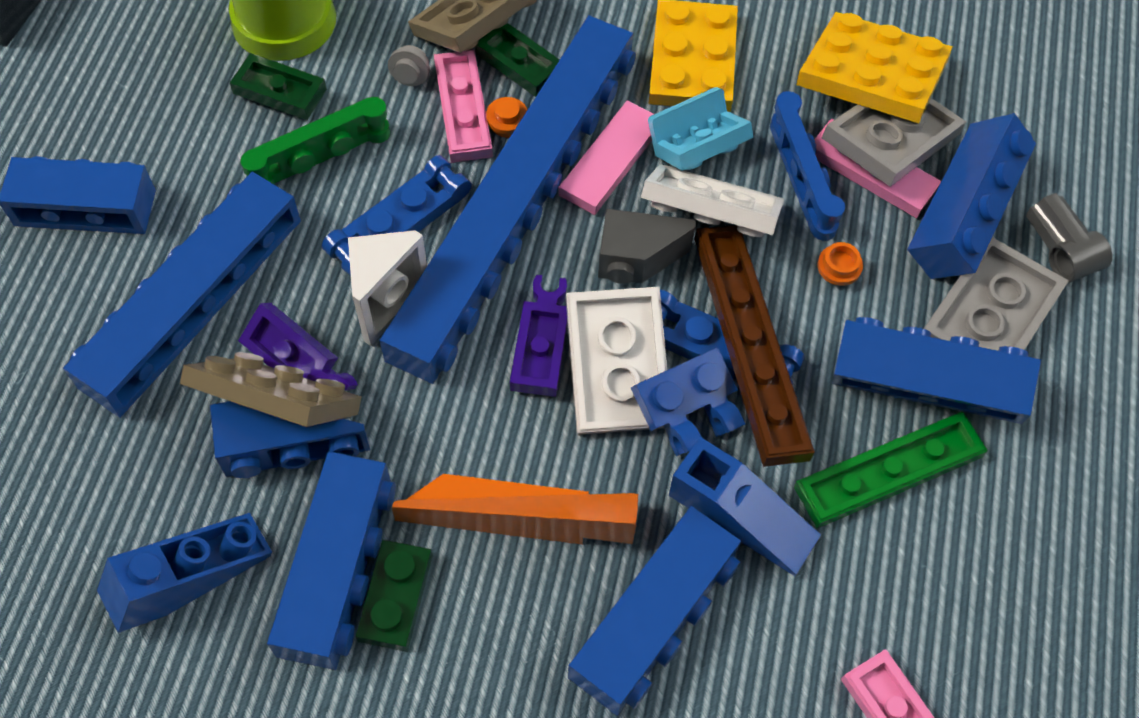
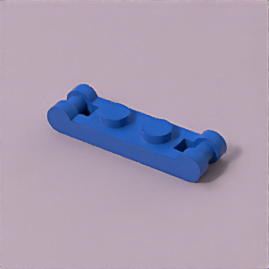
[770,91,845,241]
[322,155,472,277]
[660,290,805,385]

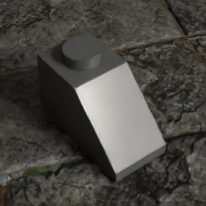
[598,209,696,284]

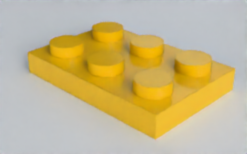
[648,0,738,112]

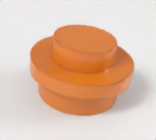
[486,97,528,138]
[817,242,863,286]

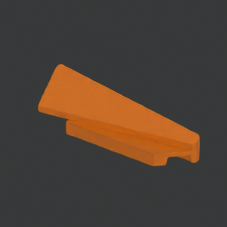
[392,474,638,545]

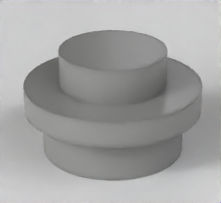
[388,45,430,86]

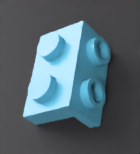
[648,87,754,171]

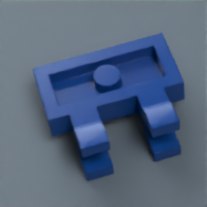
[631,347,746,456]

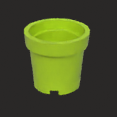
[229,0,336,61]

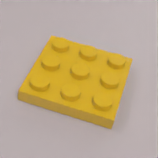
[796,12,953,124]

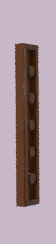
[694,225,815,467]

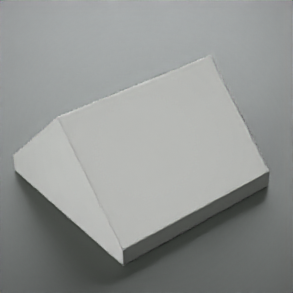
[348,230,427,346]

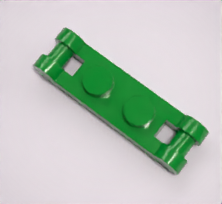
[240,97,390,185]

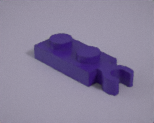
[509,275,568,397]
[238,303,358,391]

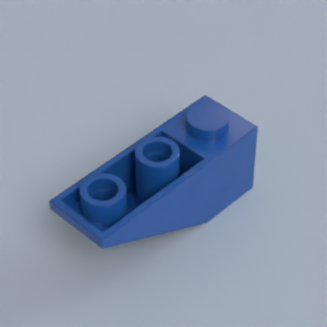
[210,401,370,478]
[669,437,821,576]
[97,513,272,633]

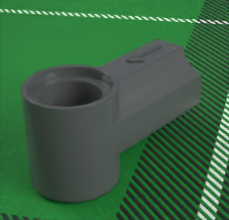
[1026,193,1112,283]

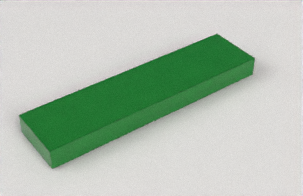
[794,411,988,529]

